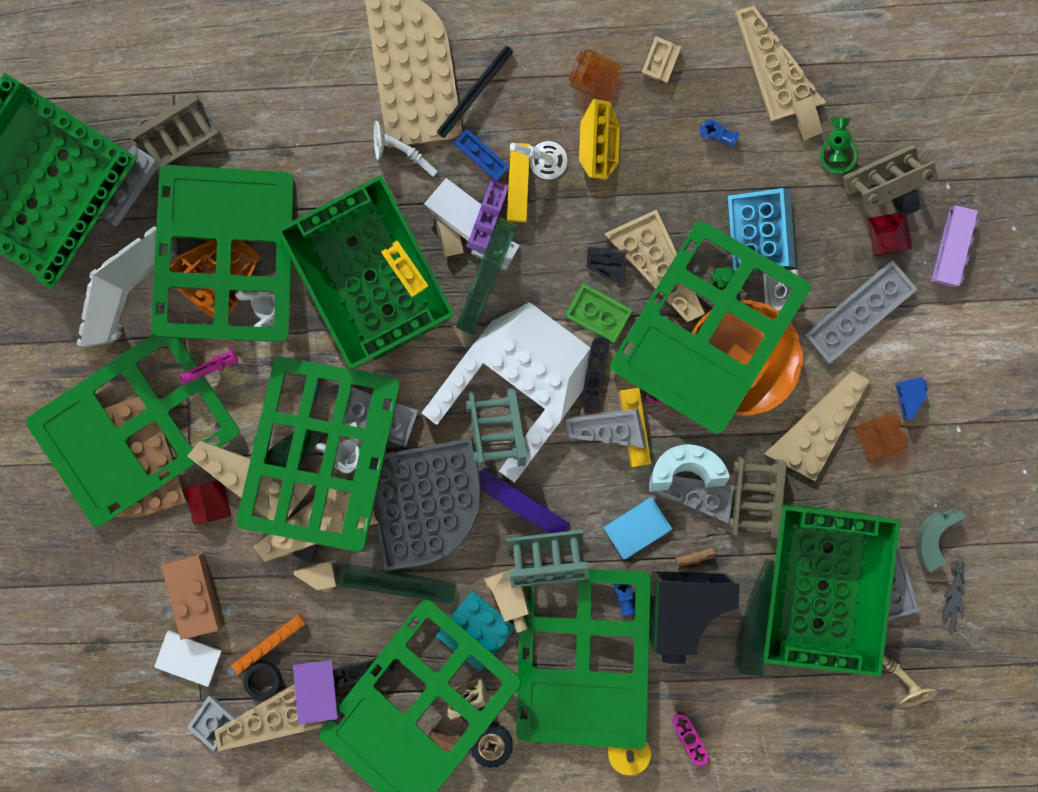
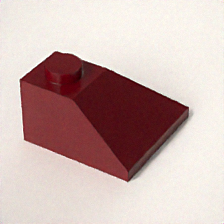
[867,213,912,256]

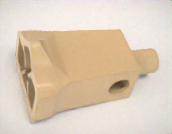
[484,568,530,633]

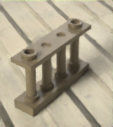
[128,93,222,176]
[843,144,938,211]
[728,456,787,538]

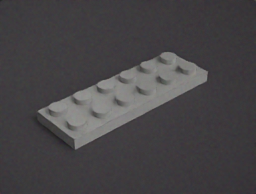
[804,260,917,364]

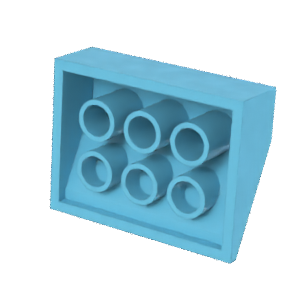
[728,188,796,272]

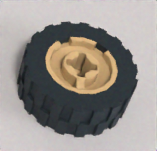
[471,723,513,768]

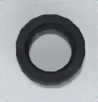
[892,189,920,216]
[243,661,282,700]

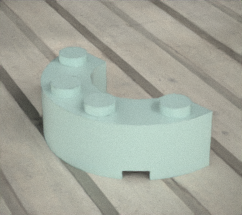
[649,444,730,492]

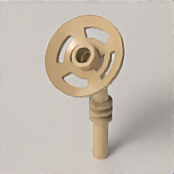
[883,656,938,707]

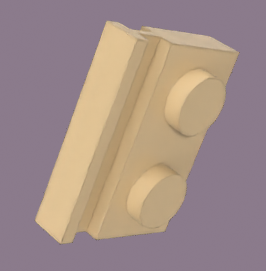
[641,36,681,84]

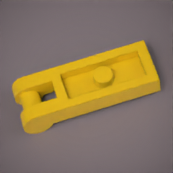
[381,241,429,297]

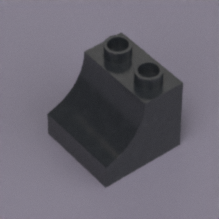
[649,571,740,664]

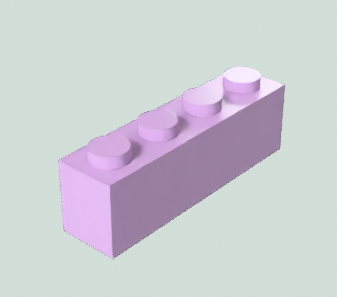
[931,205,979,287]

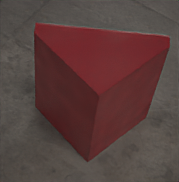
[185,480,231,525]

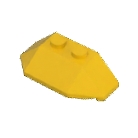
[579,99,620,180]

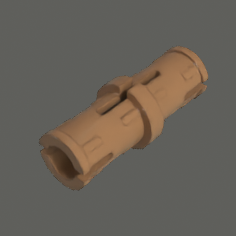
[675,547,716,569]

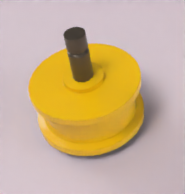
[608,740,651,775]

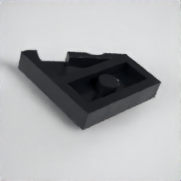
[587,247,627,288]

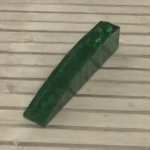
[456,218,518,335]
[734,558,774,676]
[337,563,456,604]

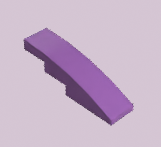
[466,178,509,253]

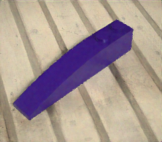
[480,467,569,533]

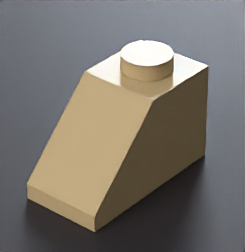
[294,562,339,592]

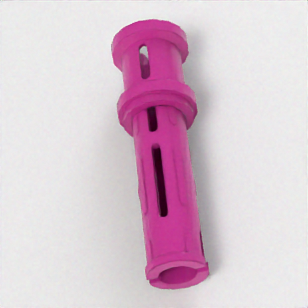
[179,348,239,385]

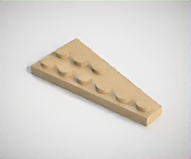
[735,5,826,122]
[604,209,705,322]
[764,371,869,481]
[254,477,379,562]
[215,684,327,751]

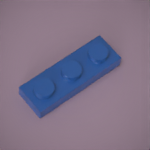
[454,129,510,182]

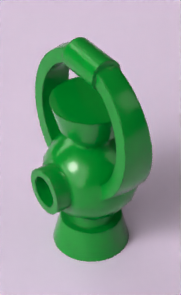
[820,117,858,175]

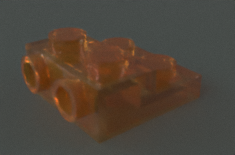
[569,49,622,101]
[853,412,908,462]

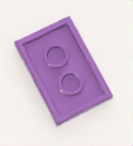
[293,660,337,724]

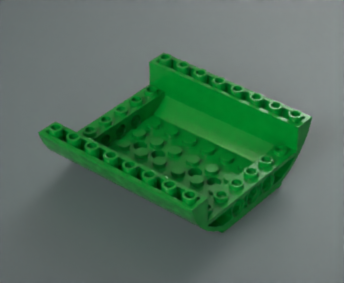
[0,72,137,290]

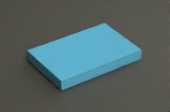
[603,497,672,560]

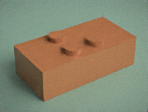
[161,553,223,640]

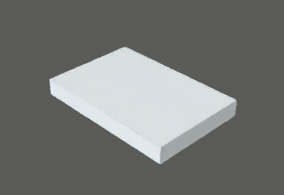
[423,178,481,240]
[154,630,222,687]

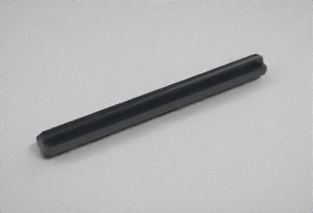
[437,46,513,138]

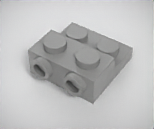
[187,696,239,751]

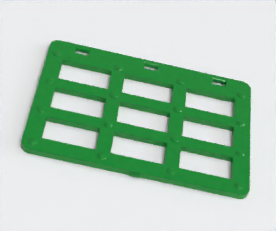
[236,357,400,552]

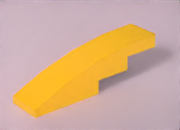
[507,143,530,222]

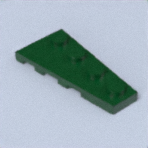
[265,418,325,468]

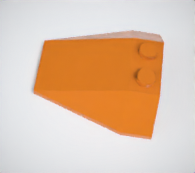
[170,239,261,318]

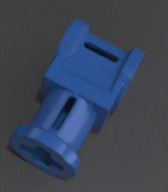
[699,120,739,148]
[613,584,635,616]

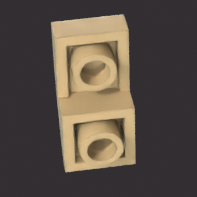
[792,96,822,140]
[435,217,464,257]

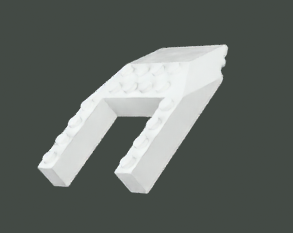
[422,302,591,483]

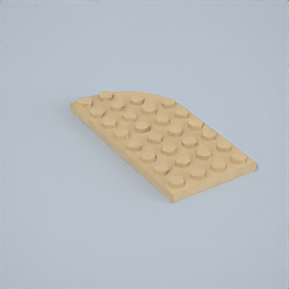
[365,0,463,149]

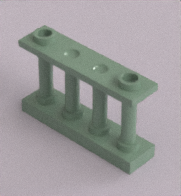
[466,389,527,471]
[506,530,589,588]

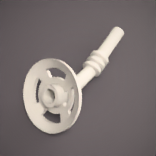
[374,121,438,177]
[510,141,567,180]

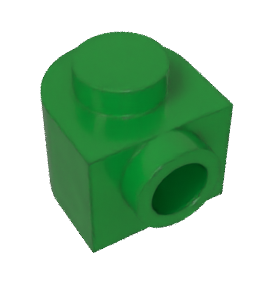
[711,267,735,289]

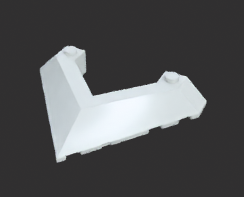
[77,226,178,347]

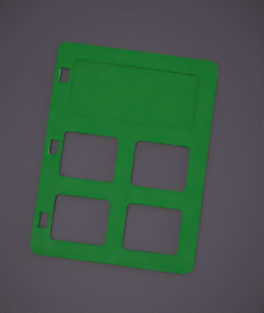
[151,165,293,342]
[610,221,811,434]
[26,335,239,527]
[516,566,651,749]
[319,600,521,792]

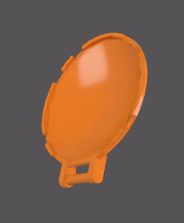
[692,300,803,416]

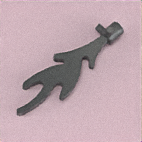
[942,562,964,632]

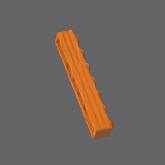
[231,613,307,675]

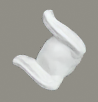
[235,291,275,327]
[316,422,362,474]

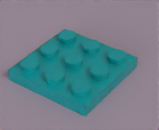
[436,590,515,672]

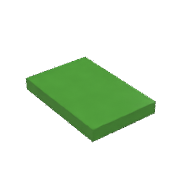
[564,283,633,344]

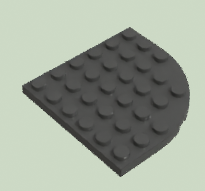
[370,437,482,571]

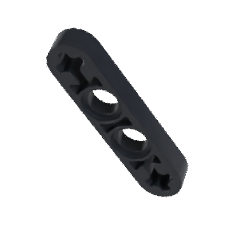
[581,337,609,411]
[333,658,400,688]

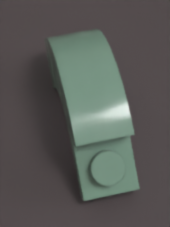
[916,508,966,572]

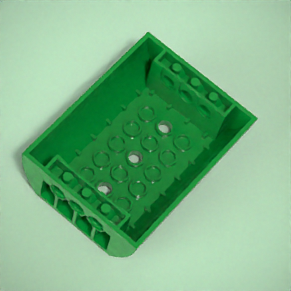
[277,175,455,370]
[763,504,901,677]

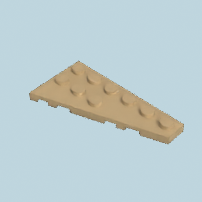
[188,440,313,520]

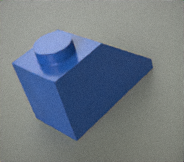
[895,377,928,420]

